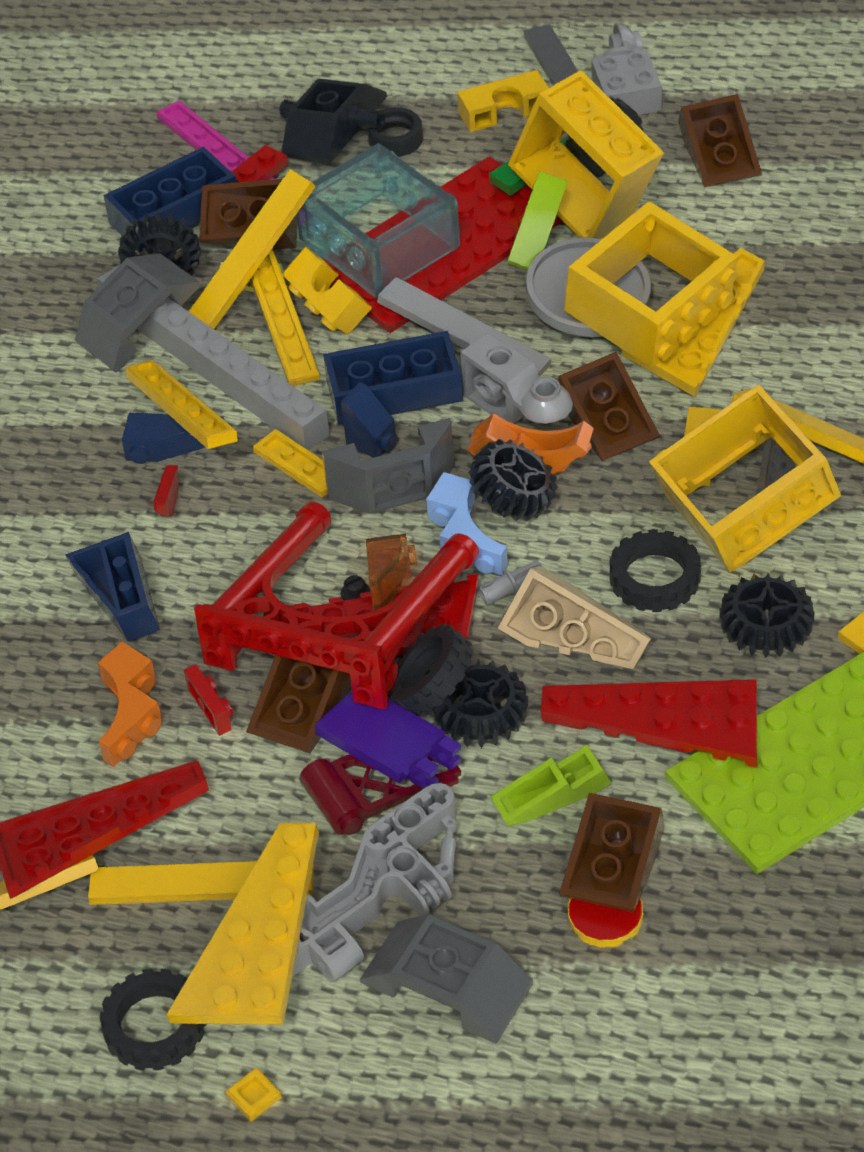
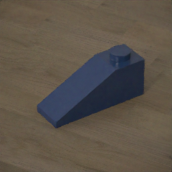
[122,412,224,463]

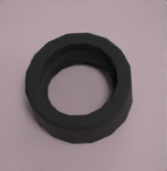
[367,107,423,157]

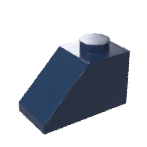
[341,382,397,458]

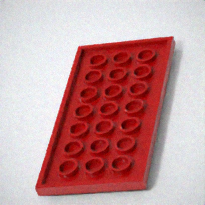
[323,156,563,334]

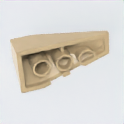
[498,566,651,669]

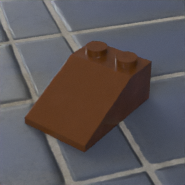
[678,94,762,188]
[199,179,298,250]
[557,352,660,461]
[246,655,351,754]
[559,793,664,912]

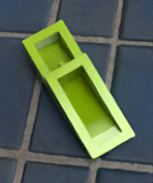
[507,171,568,270]
[490,745,612,826]

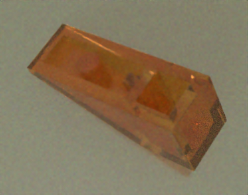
[366,533,417,611]

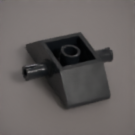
[279,78,388,163]

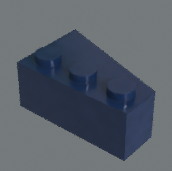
[65,532,160,641]

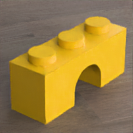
[457,70,549,132]
[282,246,372,334]

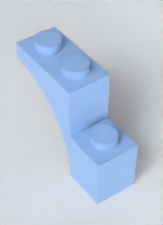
[426,472,508,575]

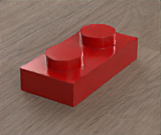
[232,145,288,182]
[184,664,233,736]

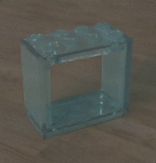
[296,143,460,298]

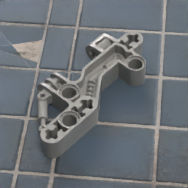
[292,783,457,982]

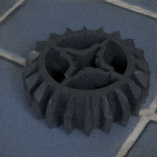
[118,211,201,276]
[468,439,558,522]
[719,572,815,658]
[432,659,528,749]

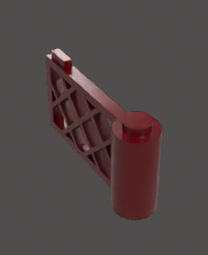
[299,754,461,835]

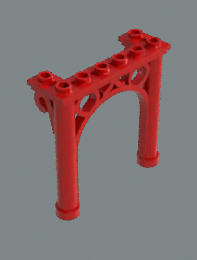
[194,501,479,710]

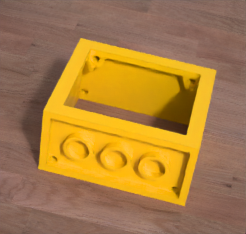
[508,70,664,239]
[564,201,738,369]
[649,384,841,572]

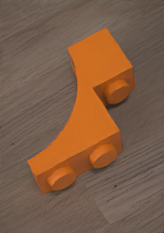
[466,413,594,474]
[98,642,162,767]

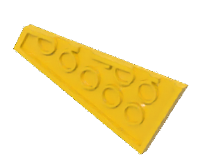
[621,248,765,397]
[166,823,319,1025]

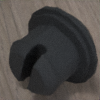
[340,575,371,601]

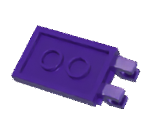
[315,691,461,789]

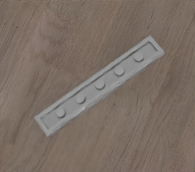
[378,277,551,376]

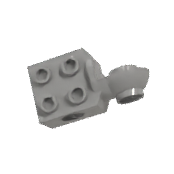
[591,23,662,115]
[460,333,573,424]

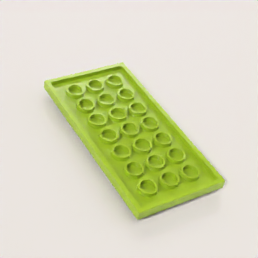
[665,652,864,874]

